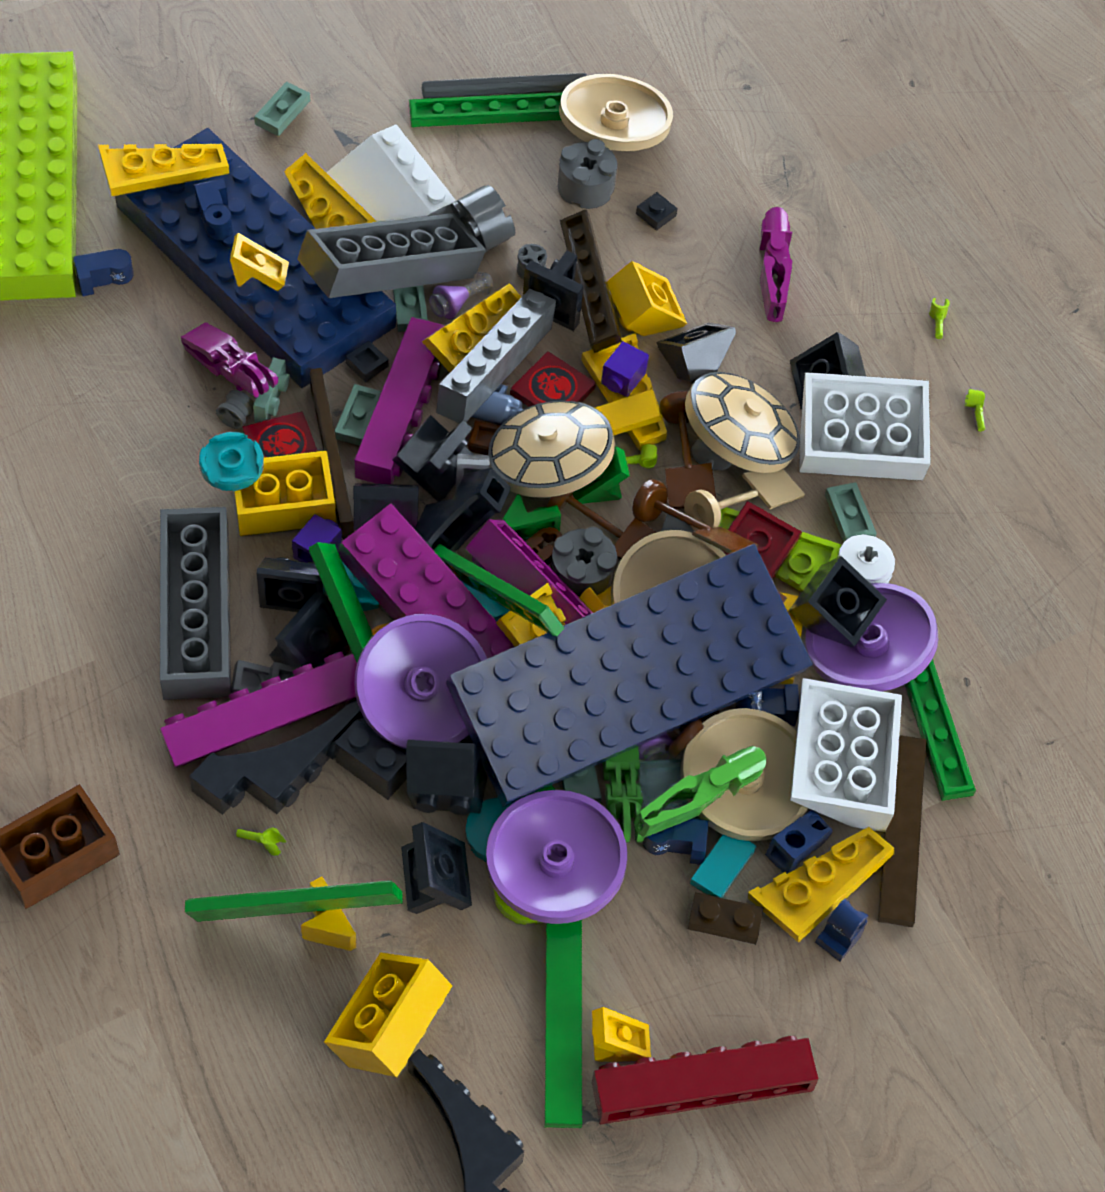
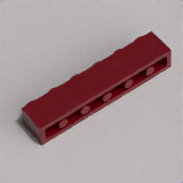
[591,1036,819,1125]

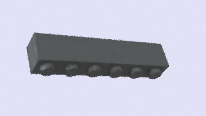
[436,289,556,423]

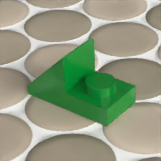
[573,446,630,504]
[502,494,562,541]

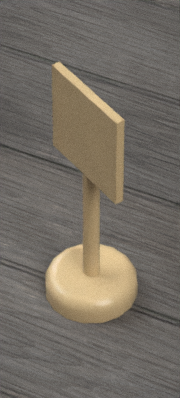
[684,469,805,531]

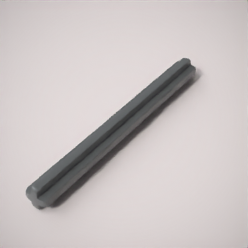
[422,73,587,98]

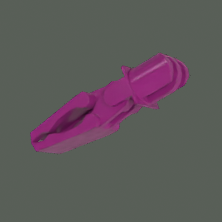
[759,207,792,322]
[181,322,278,398]

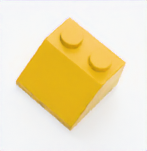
[607,261,687,336]

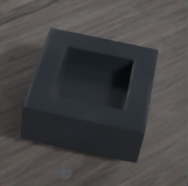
[636,192,678,231]
[345,341,389,382]

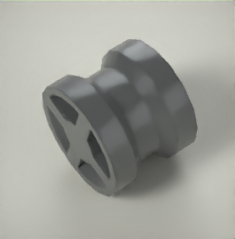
[517,244,547,280]
[216,389,254,429]

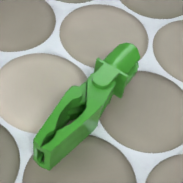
[634,746,766,838]
[602,747,644,843]

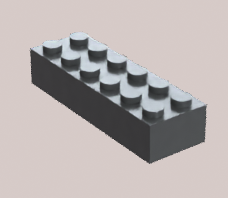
[297,213,486,298]
[160,507,231,700]

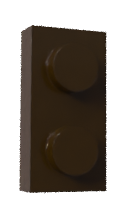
[687,892,764,945]

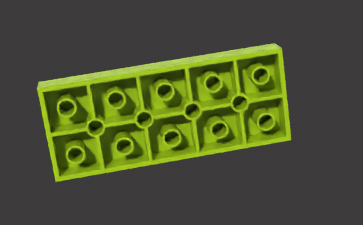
[0,51,77,301]

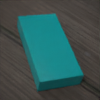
[690,835,757,898]

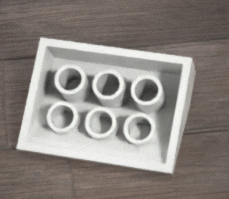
[326,125,456,222]
[800,373,930,481]
[790,678,902,832]

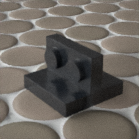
[523,251,584,331]
[393,415,474,502]
[353,483,419,530]
[269,592,350,669]
[401,822,472,914]

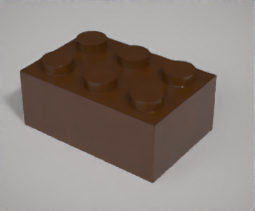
[0,784,120,909]

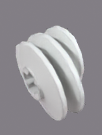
[838,534,895,583]

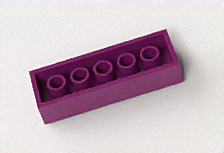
[338,504,515,659]

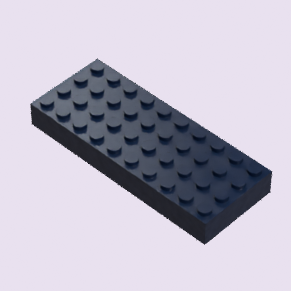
[115,127,396,389]
[446,543,813,807]

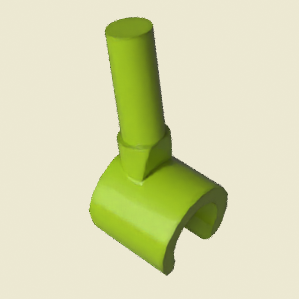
[929,298,950,339]
[965,389,985,431]
[626,444,658,469]
[236,827,287,856]

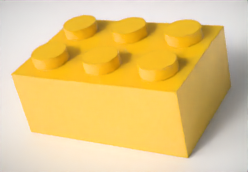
[234,451,336,536]
[324,952,453,1077]

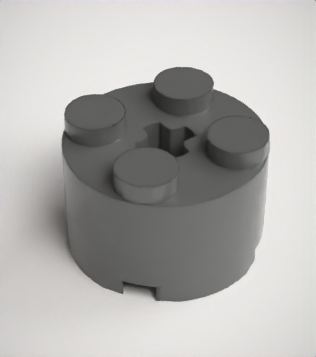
[557,139,618,209]
[450,185,515,253]
[551,527,617,597]

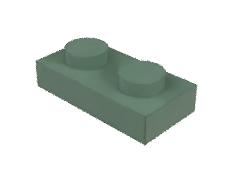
[254,81,310,136]
[393,285,428,332]
[253,357,290,423]
[335,384,382,446]
[825,482,877,543]

